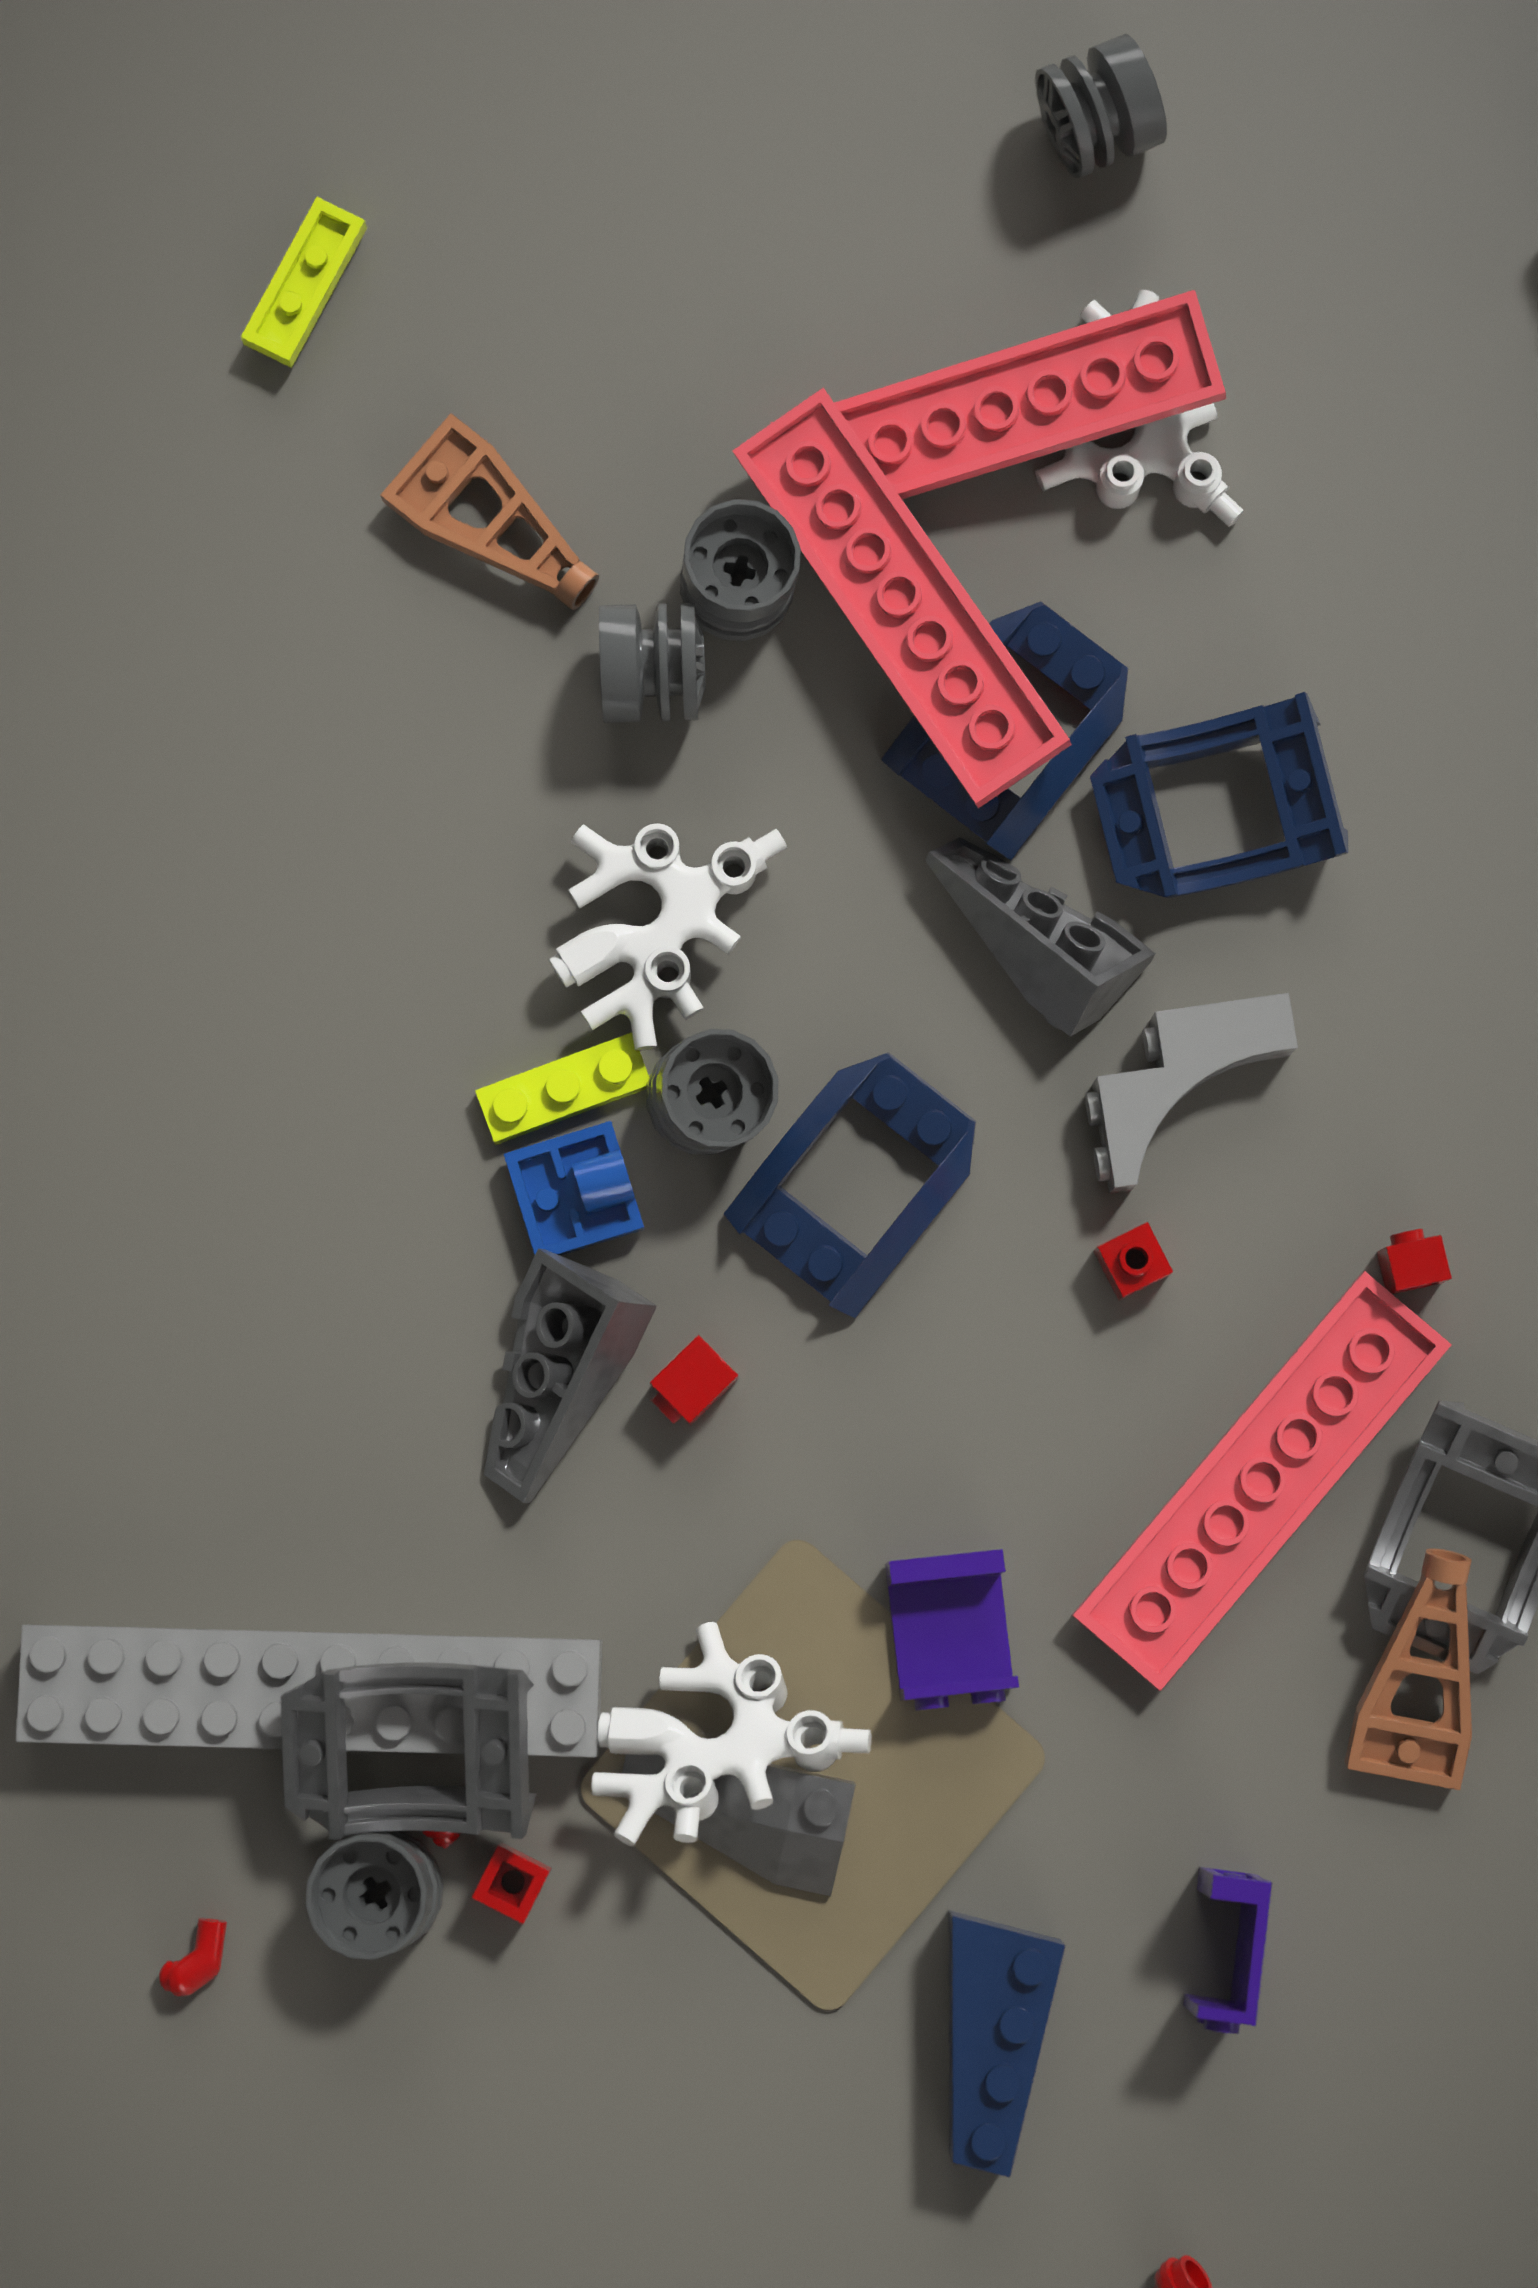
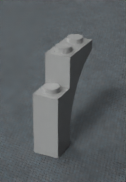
[1085,993,1298,1194]

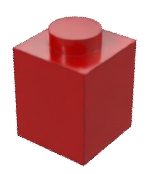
[650,1335,739,1426]

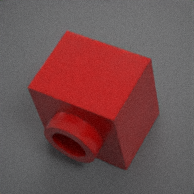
[1093,1222,1173,1301]
[1377,1229,1452,1294]
[472,1842,552,1924]

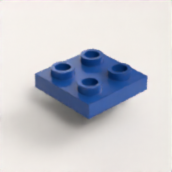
[504,1121,645,1256]

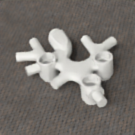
[1035,290,1244,527]
[549,823,787,1050]
[592,1622,871,1846]

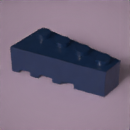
[949,1910,1066,2178]

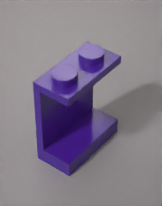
[885,1549,1019,1711]
[1183,1867,1272,2034]

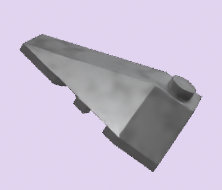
[925,837,1156,1037]
[484,1249,657,1503]
[622,1754,855,1896]

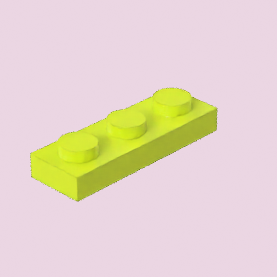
[241,197,367,368]
[475,1032,649,1145]

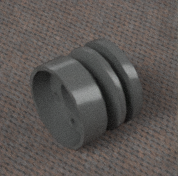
[1035,34,1167,178]
[680,499,801,641]
[599,603,706,723]
[646,1029,778,1155]
[306,1831,444,1960]

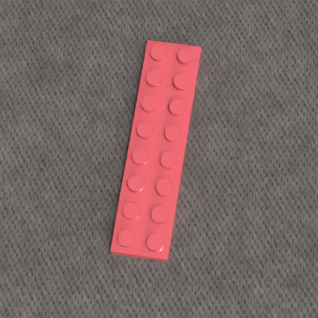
[771,289,1226,499]
[732,387,1072,808]
[1071,1271,1452,1691]

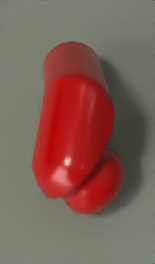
[159,1918,227,1997]

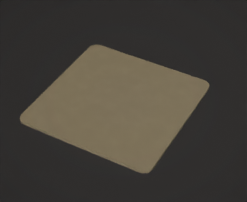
[581,1540,1045,2010]

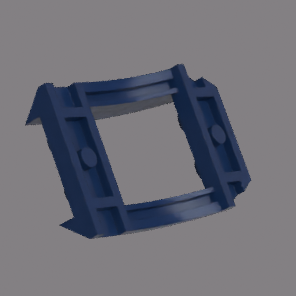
[880,601,1129,860]
[1090,692,1349,898]
[723,1052,976,1318]

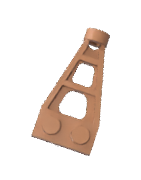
[380,413,599,610]
[1344,1548,1472,1790]

